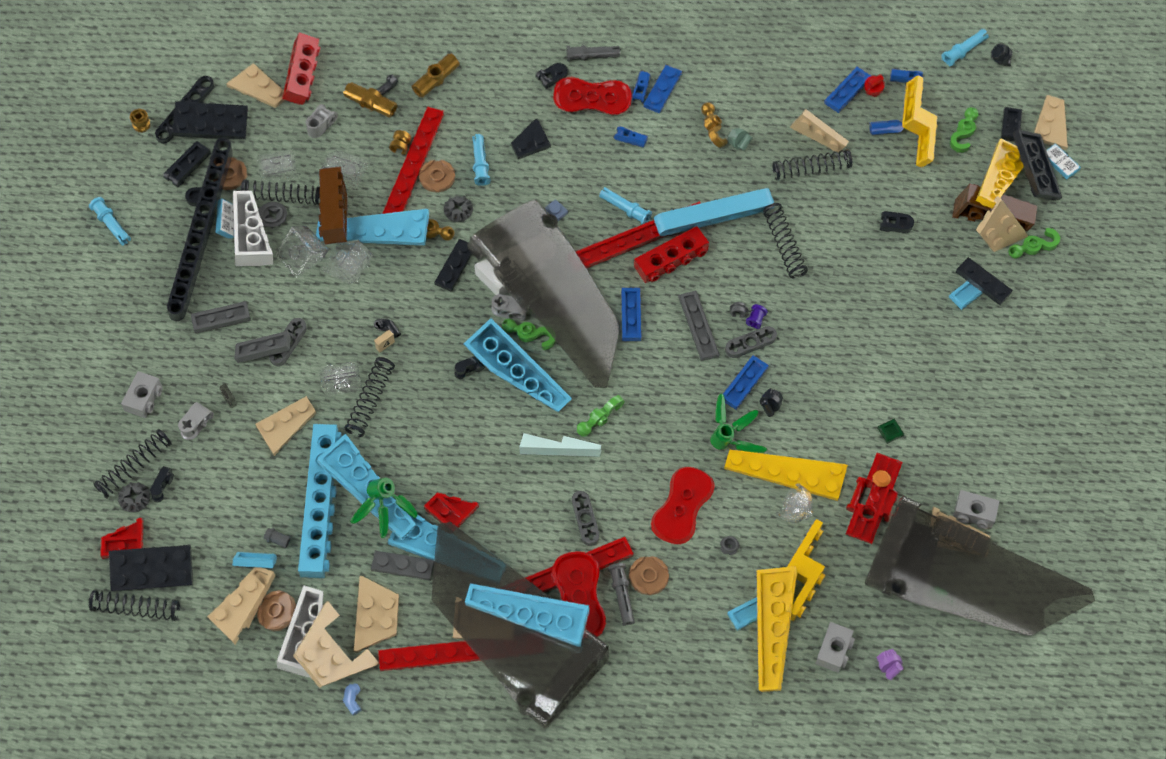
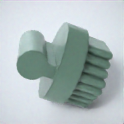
[728,128,753,151]

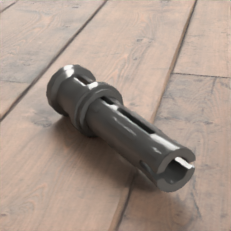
[566,45,620,61]
[608,563,635,626]

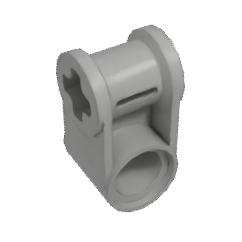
[306,104,338,138]
[491,294,528,321]
[178,402,214,440]

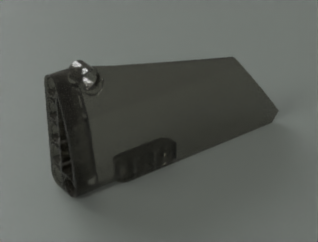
[467,199,620,388]
[864,495,1095,636]
[431,522,610,729]

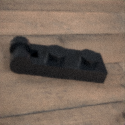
[163,141,211,188]

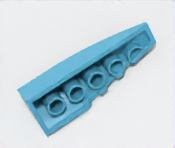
[463,319,572,412]

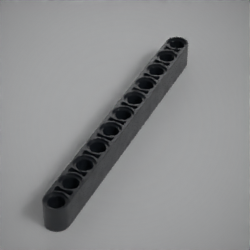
[167,137,233,321]

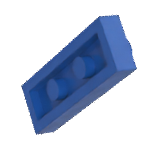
[643,65,682,114]
[824,67,871,113]
[621,288,641,341]
[723,355,769,410]

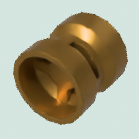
[130,109,151,132]
[389,130,412,155]

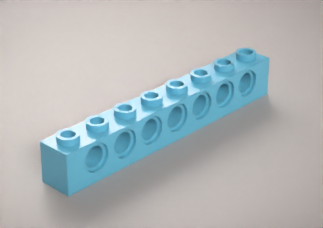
[298,424,342,578]

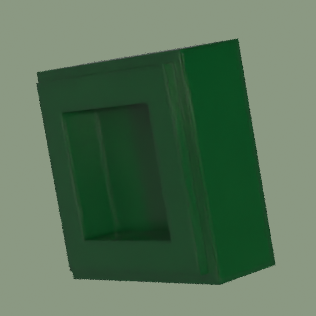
[877,418,904,444]

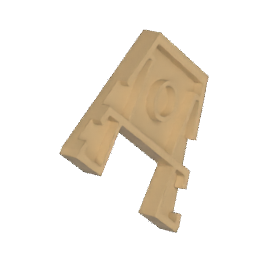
[293,601,379,688]

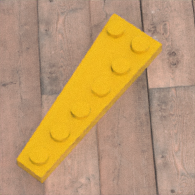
[976,138,1024,209]
[724,450,848,501]
[757,566,797,692]

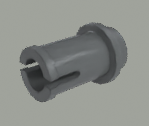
[264,528,291,548]

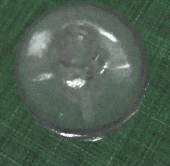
[775,483,813,523]

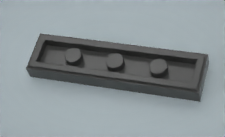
[678,291,719,361]

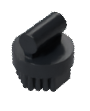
[991,43,1013,66]
[760,388,783,417]

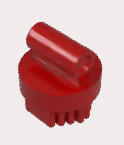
[864,74,885,97]

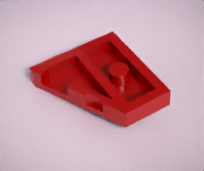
[424,492,479,533]
[100,518,144,559]

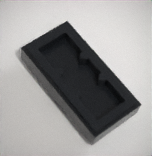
[1000,107,1022,142]

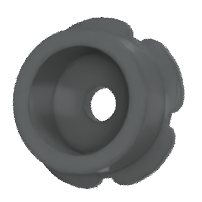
[730,302,748,318]
[720,536,740,555]

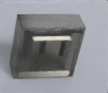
[219,383,237,408]

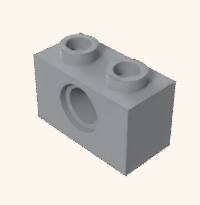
[121,371,163,418]
[953,490,1000,529]
[815,622,855,673]

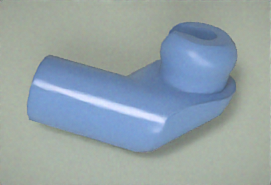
[343,684,361,716]

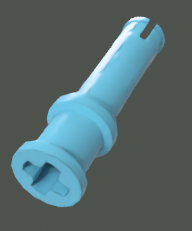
[942,29,989,66]
[472,134,491,186]
[599,187,652,225]
[89,197,131,246]

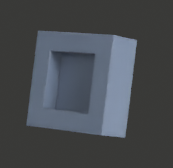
[542,199,568,224]

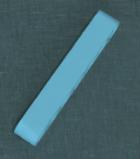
[654,188,775,236]

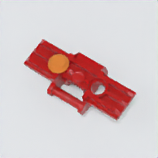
[846,452,903,544]

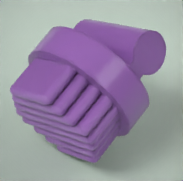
[877,649,903,680]

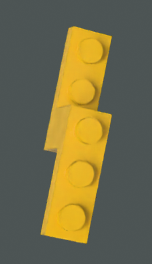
[902,75,937,167]
[787,519,825,621]

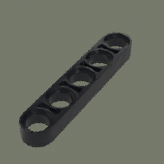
[155,75,214,144]

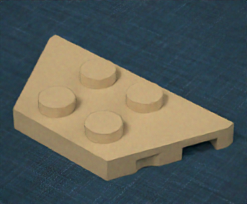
[976,196,1028,252]
[354,576,399,653]

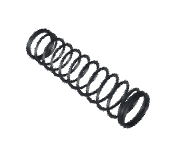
[772,149,853,181]
[241,179,320,206]
[763,203,808,279]
[344,357,395,437]
[93,429,172,499]
[88,590,180,622]

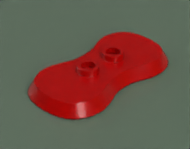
[553,77,632,115]
[651,466,715,544]
[552,551,606,641]

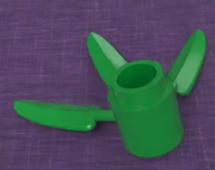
[710,393,767,453]
[350,478,417,538]

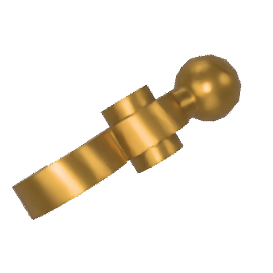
[701,102,728,148]
[426,219,455,241]

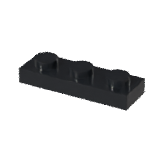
[434,239,476,292]
[956,257,1013,305]

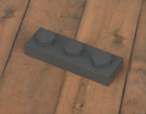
[191,301,251,334]
[234,331,291,363]
[371,550,434,581]

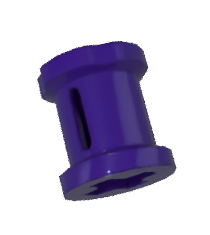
[745,304,768,329]

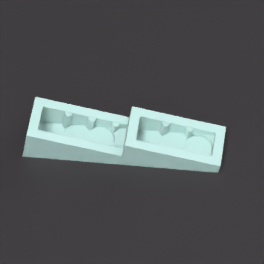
[519,433,601,457]

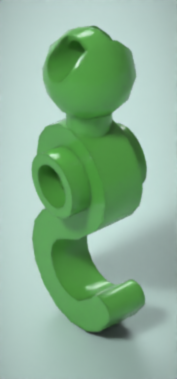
[950,107,978,153]
[1008,228,1060,259]
[502,318,556,350]
[577,395,625,437]

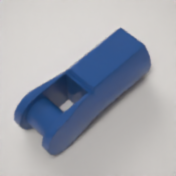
[890,69,923,83]
[632,71,650,102]
[869,120,903,135]
[614,126,648,148]

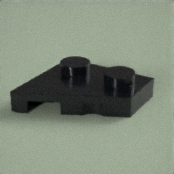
[511,118,551,159]

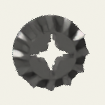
[443,195,473,222]
[258,202,288,229]
[118,482,150,512]

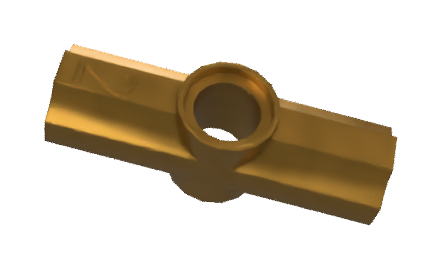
[412,53,460,98]
[344,82,398,118]

